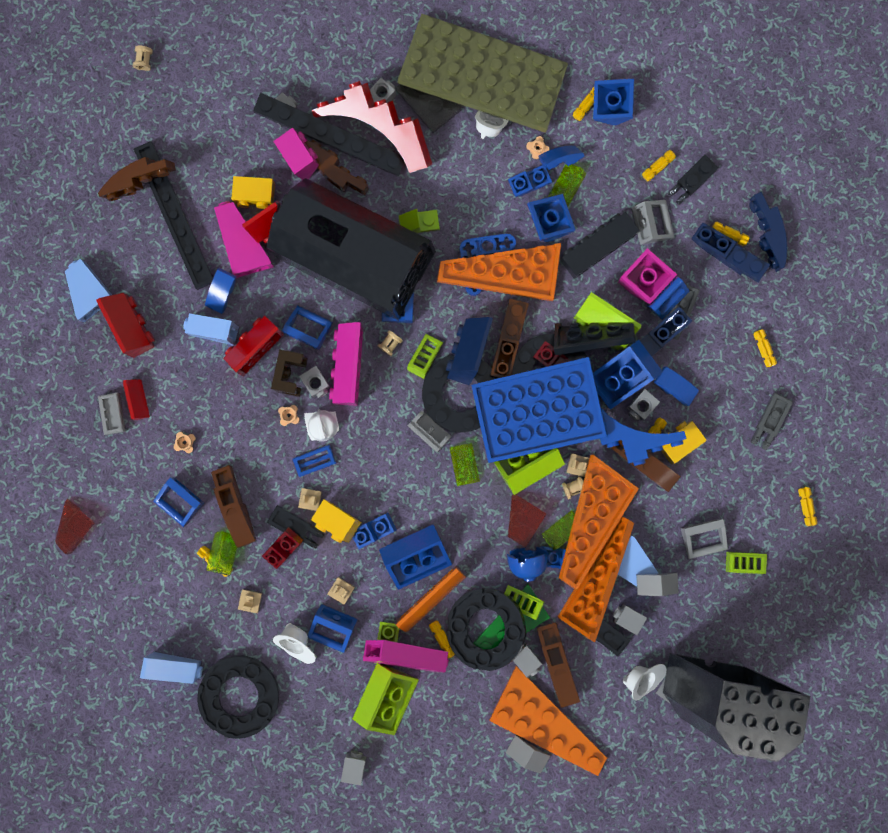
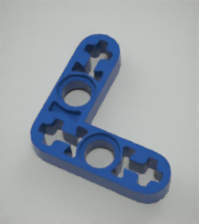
[460,234,516,296]

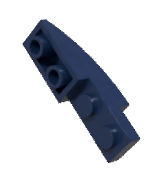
[749,192,787,272]
[692,222,770,283]
[640,307,692,356]

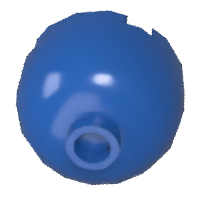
[507,547,548,582]

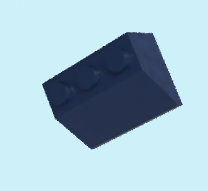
[446,317,493,385]

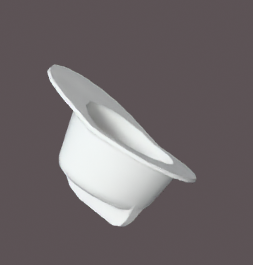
[475,111,509,139]
[304,409,339,441]
[273,623,316,664]
[623,664,667,701]

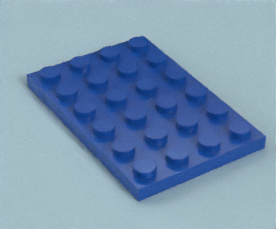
[471,357,608,463]

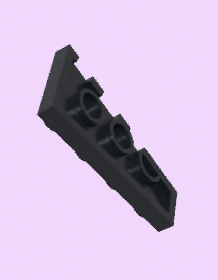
[554,323,635,355]

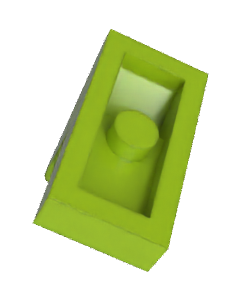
[399,209,440,233]

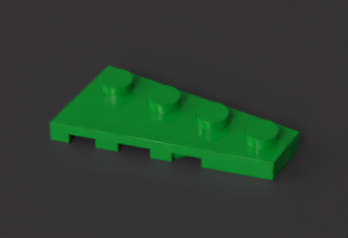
[473,584,550,649]

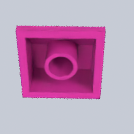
[273,128,319,180]
[618,248,677,304]

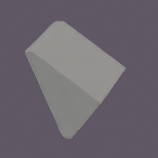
[636,573,679,596]
[505,735,550,773]

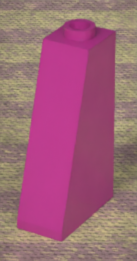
[214,201,274,278]
[363,640,449,672]

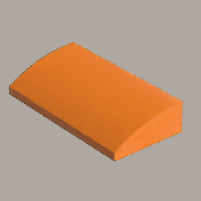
[396,566,466,632]

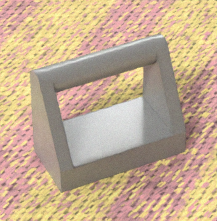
[632,200,675,245]
[680,519,728,559]

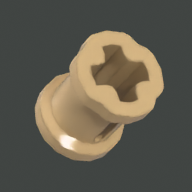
[133,45,153,71]
[377,330,403,356]
[562,477,583,500]

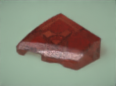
[508,494,546,548]
[55,499,95,554]

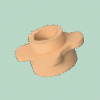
[526,136,549,159]
[278,405,300,426]
[174,432,196,453]

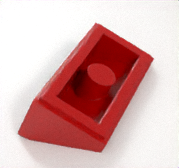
[123,379,150,420]

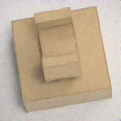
[566,453,590,477]
[298,488,322,511]
[327,577,355,605]
[238,589,262,613]

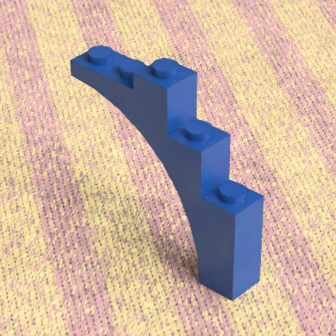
[600,408,687,466]

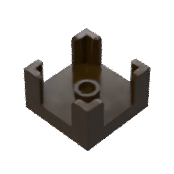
[271,349,308,397]

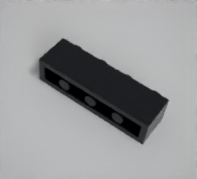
[561,212,640,279]

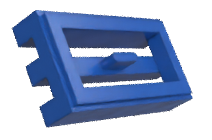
[293,445,336,477]

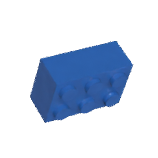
[593,339,663,410]

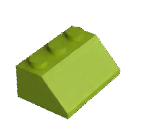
[574,292,642,351]
[494,448,565,495]
[352,663,419,735]

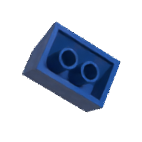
[379,524,452,590]

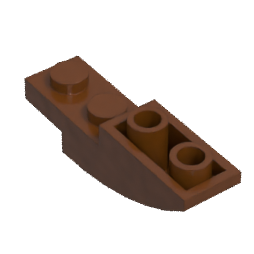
[305,140,369,196]
[98,157,176,201]
[491,299,529,378]
[611,440,681,492]
[211,465,257,548]
[537,622,580,708]

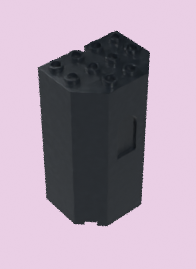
[267,178,436,321]
[663,653,811,762]

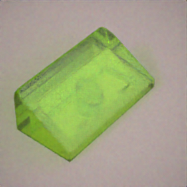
[548,165,586,207]
[450,443,480,486]
[541,510,575,550]
[206,531,237,576]

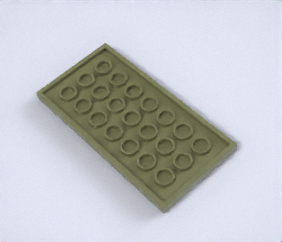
[398,14,568,133]

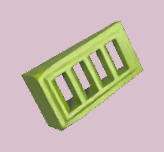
[407,334,443,379]
[726,552,767,574]
[505,585,545,620]

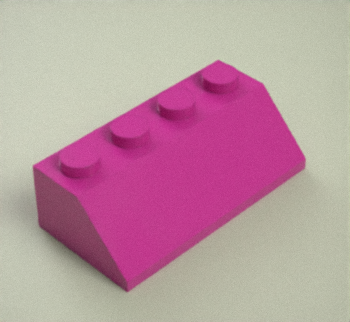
[329,322,363,406]

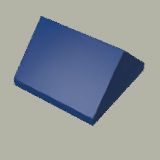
[593,79,634,125]
[527,194,576,242]

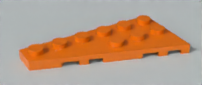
[437,243,561,301]
[559,455,639,590]
[558,516,634,642]
[489,666,607,776]

